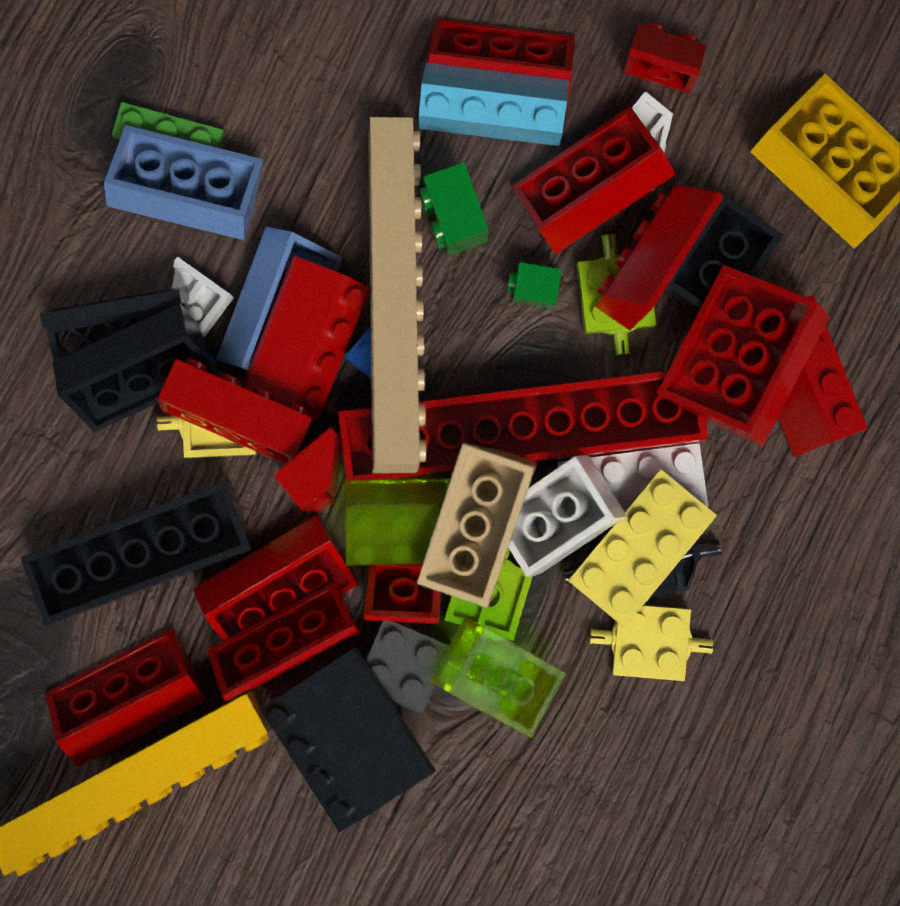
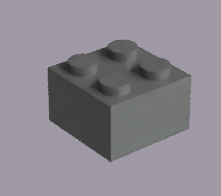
[366,621,451,714]

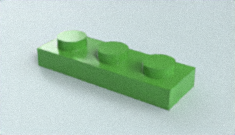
[111,102,225,148]

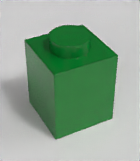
[507,262,562,309]

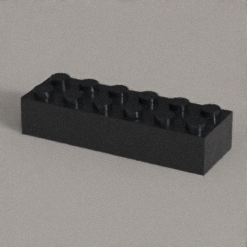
[20,481,255,626]

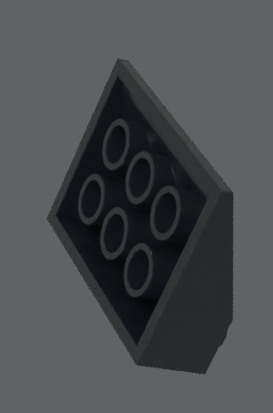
[260,647,436,832]

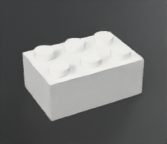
[509,455,627,577]

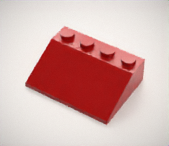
[657,265,830,447]

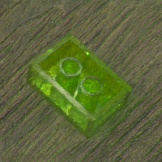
[345,479,451,566]
[429,617,566,738]

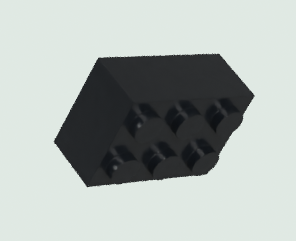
[663,195,784,315]

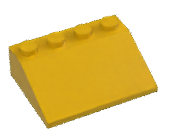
[750,74,900,248]

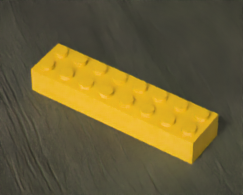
[0,690,272,876]

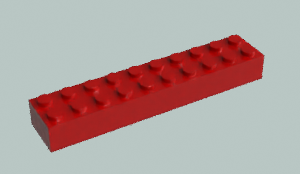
[338,371,708,486]

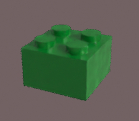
[419,162,489,256]

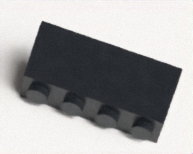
[52,303,220,432]

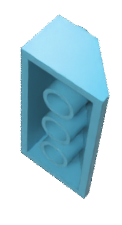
[419,63,569,146]

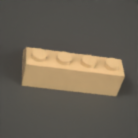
[417,443,537,607]

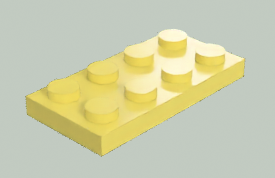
[568,469,717,628]

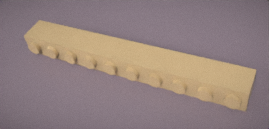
[368,117,426,473]

